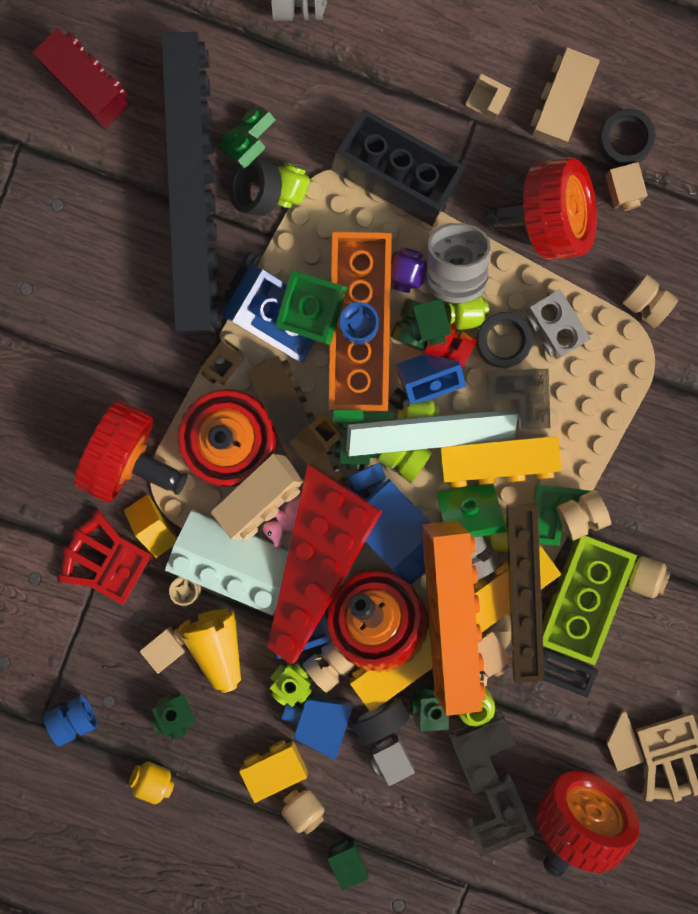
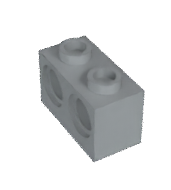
[526,289,591,359]

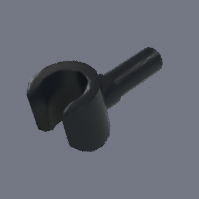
[388,387,410,409]

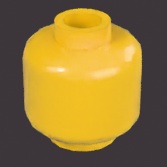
[129,761,174,805]

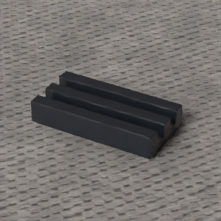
[543,648,598,698]

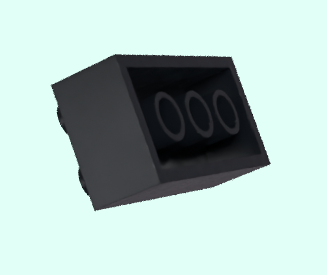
[331,109,466,227]

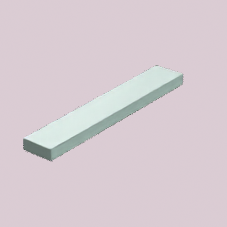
[346,410,518,456]

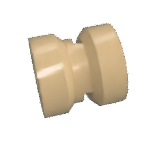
[169,576,201,606]

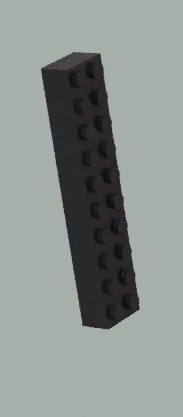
[162,32,222,336]

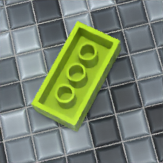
[542,536,637,665]

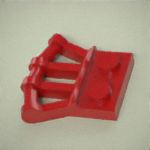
[57,509,153,605]

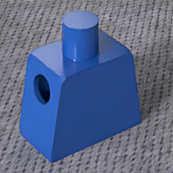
[282,695,353,760]

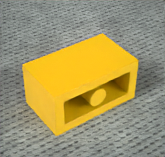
[239,740,308,803]

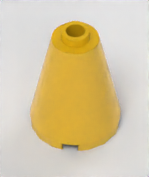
[178,608,241,693]

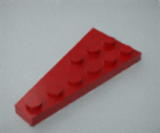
[268,465,383,664]

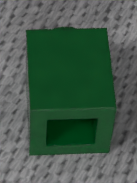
[327,839,369,891]

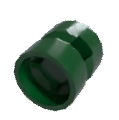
[390,299,428,351]

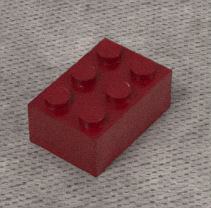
[32,27,130,130]

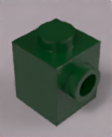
[410,299,452,347]

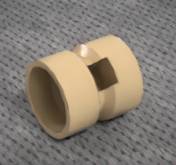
[622,274,679,329]
[557,490,611,541]
[303,641,357,693]

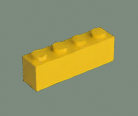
[439,436,562,487]

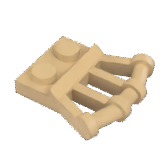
[635,712,698,802]

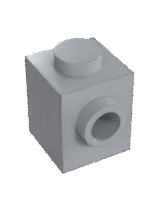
[370,736,415,786]

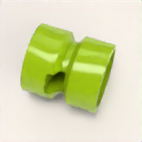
[377,449,432,483]

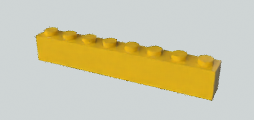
[350,545,562,712]

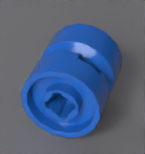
[339,302,379,345]
[346,463,386,500]
[43,695,98,747]

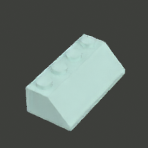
[165,509,289,615]

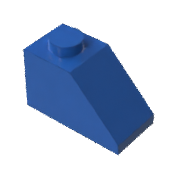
[395,354,466,403]

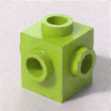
[270,663,312,707]

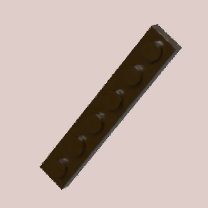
[506,503,544,683]

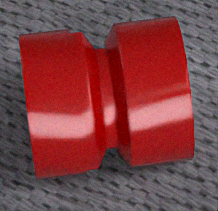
[423,324,477,368]

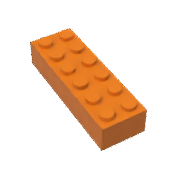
[329,232,392,412]
[422,520,486,716]

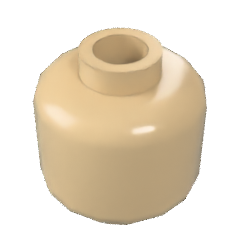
[628,556,670,598]
[282,789,324,834]

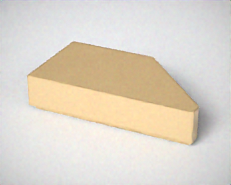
[606,710,645,771]

